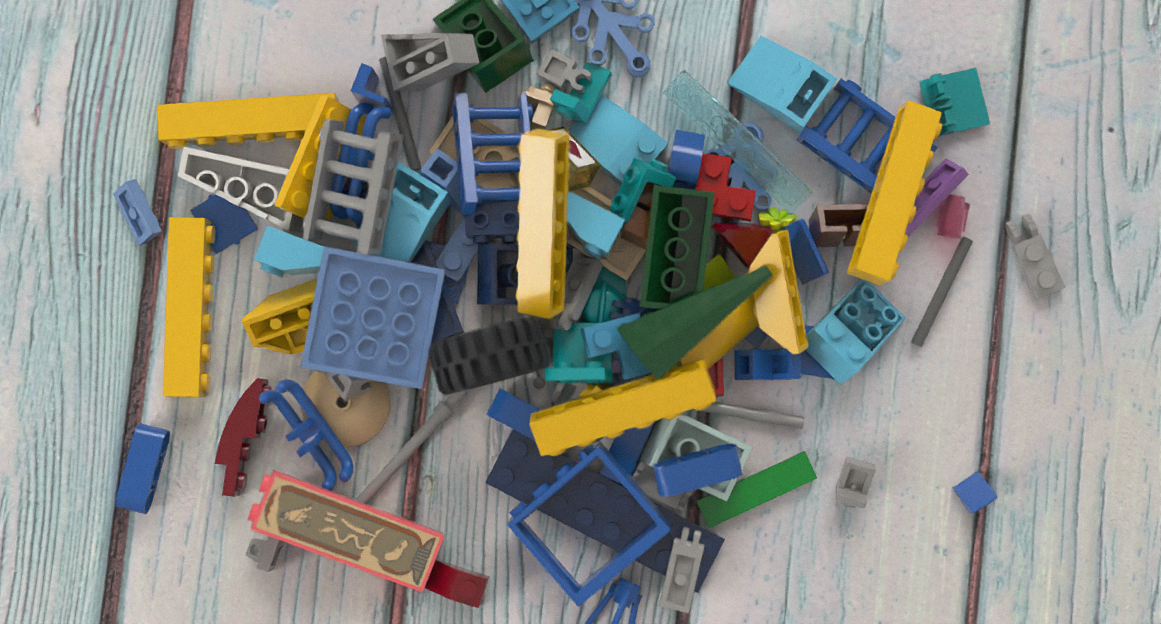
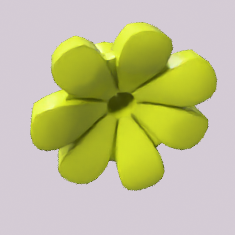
[758,207,797,233]

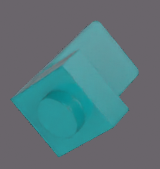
[549,62,612,124]
[610,157,676,223]

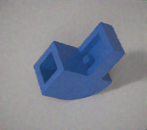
[668,129,705,190]
[734,349,801,380]

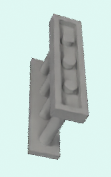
[303,119,403,255]

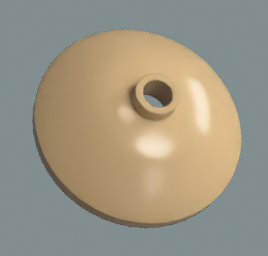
[301,370,390,447]

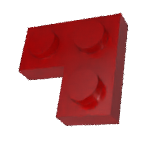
[696,153,756,222]

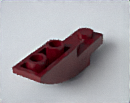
[214,378,272,497]

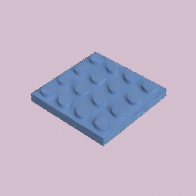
[301,246,445,389]

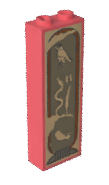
[247,469,445,593]

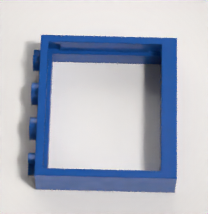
[507,442,672,607]

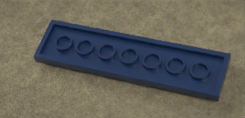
[485,430,725,593]

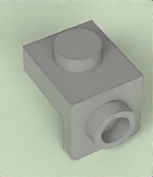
[836,456,876,508]

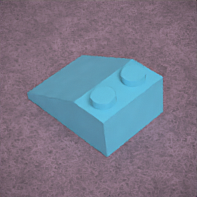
[566,94,668,186]
[567,191,625,260]
[254,226,324,278]

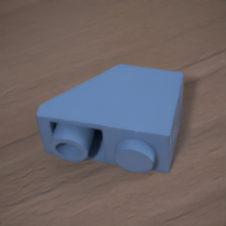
[419,149,465,217]

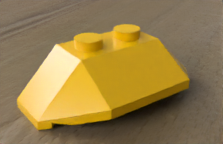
[749,229,809,354]
[242,278,318,355]

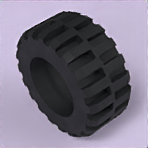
[428,317,550,395]

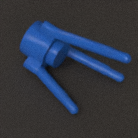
[585,578,642,624]

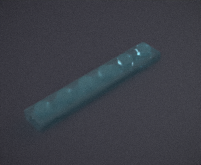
[663,70,813,215]

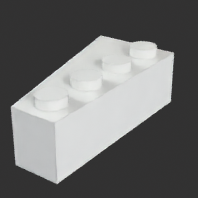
[178,147,298,231]

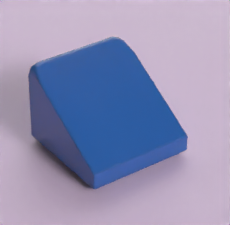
[952,471,998,513]

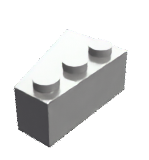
[381,33,479,91]

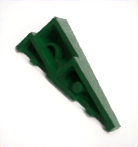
[617,265,773,380]

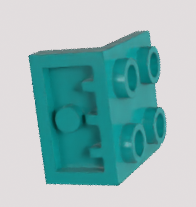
[545,323,613,384]

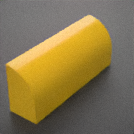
[672,272,759,369]

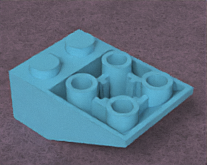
[727,36,837,133]
[352,162,452,263]
[805,279,906,385]

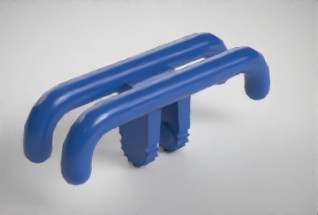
[329,103,392,224]
[259,379,354,490]

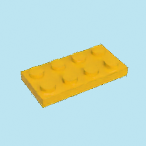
[275,95,367,221]

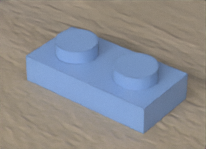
[113,179,162,246]
[436,217,483,283]

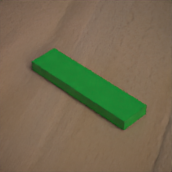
[696,451,817,528]

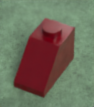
[711,223,775,269]
[425,560,490,608]

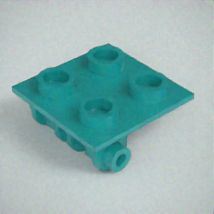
[919,68,990,137]

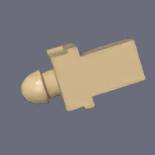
[518,83,554,130]

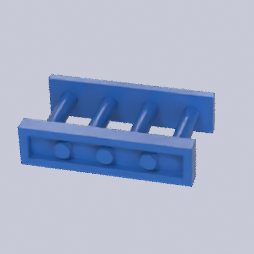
[796,78,938,194]
[452,93,533,215]

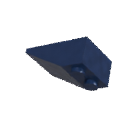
[477,244,573,305]

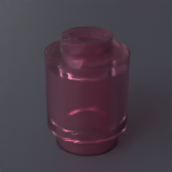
[935,194,970,239]

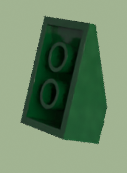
[432,0,534,93]

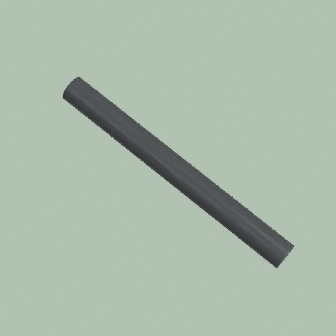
[379,57,422,171]
[911,236,973,347]

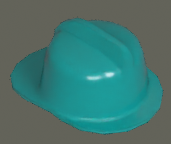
[578,266,627,323]

